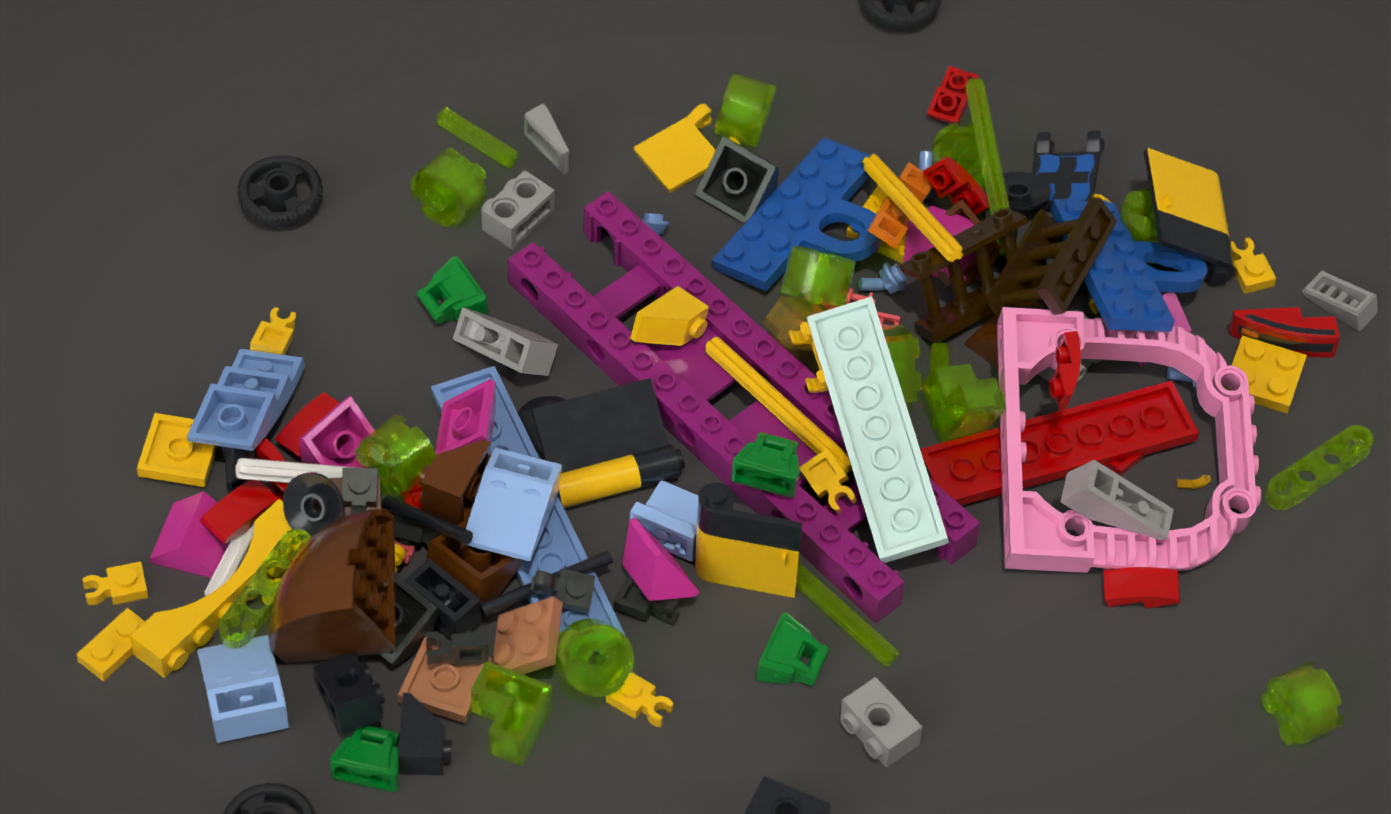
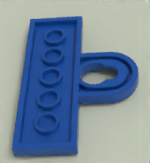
[711,137,883,291]
[1050,199,1207,332]

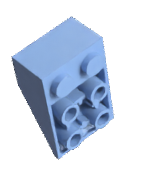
[462,448,562,561]
[197,635,289,743]

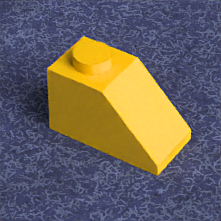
[630,286,709,346]

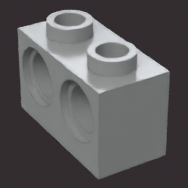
[481,170,555,250]

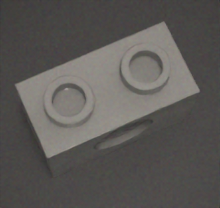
[840,677,922,768]

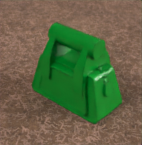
[417,256,489,324]
[731,431,800,498]
[756,612,830,685]
[330,725,400,792]

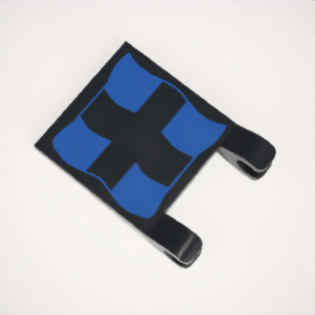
[1033,130,1105,209]

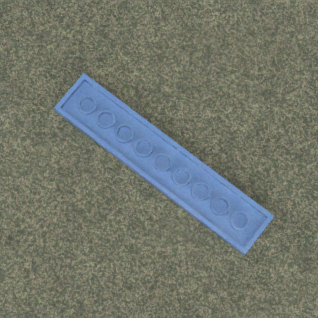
[431,366,625,665]

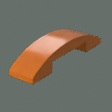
[868,162,932,249]

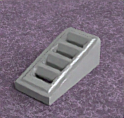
[524,104,569,174]
[1302,270,1378,331]

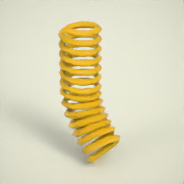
[1177,475,1211,489]

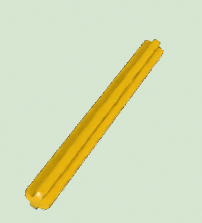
[863,154,963,262]
[705,337,852,474]

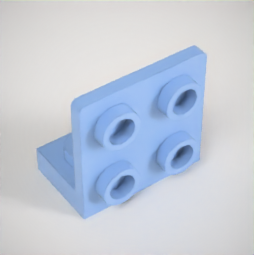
[630,481,698,562]

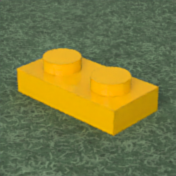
[76,608,145,682]

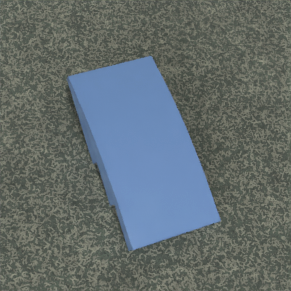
[187,349,305,451]

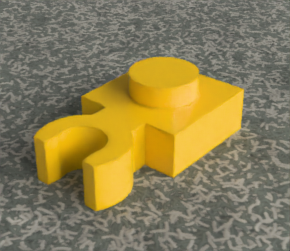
[1231,237,1277,294]
[250,307,296,355]
[799,448,857,514]
[82,561,148,605]
[606,669,673,727]

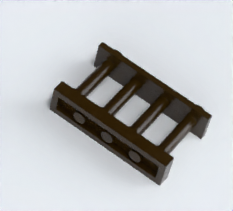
[985,197,1117,319]
[899,208,1041,344]

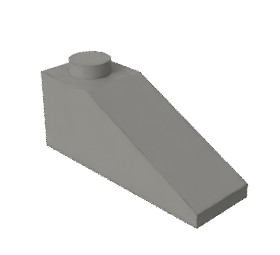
[453,308,558,376]
[1060,460,1174,540]

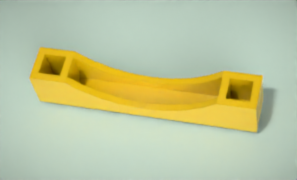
[130,499,306,678]

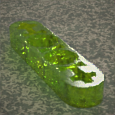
[1265,425,1374,510]
[219,529,311,648]

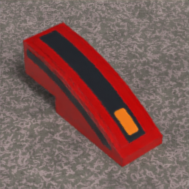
[1229,307,1340,358]

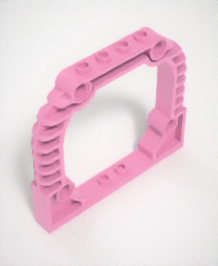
[997,307,1261,573]

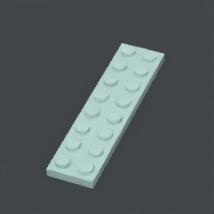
[807,296,949,563]

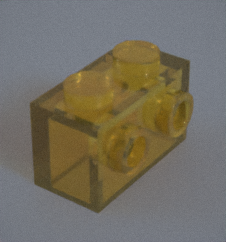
[762,296,828,352]

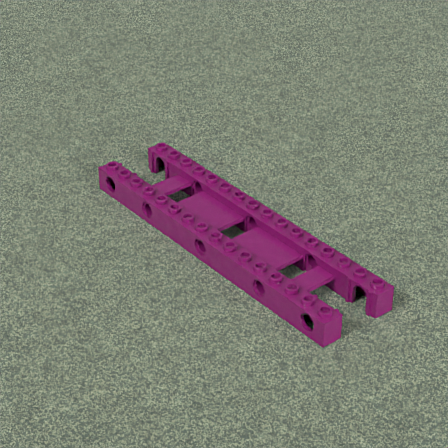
[508,191,980,624]

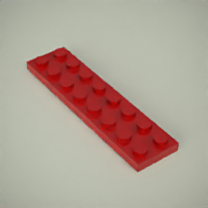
[920,380,1199,506]

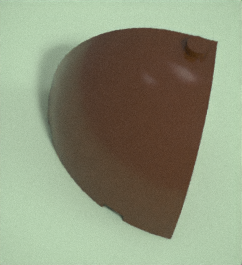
[269,509,396,664]

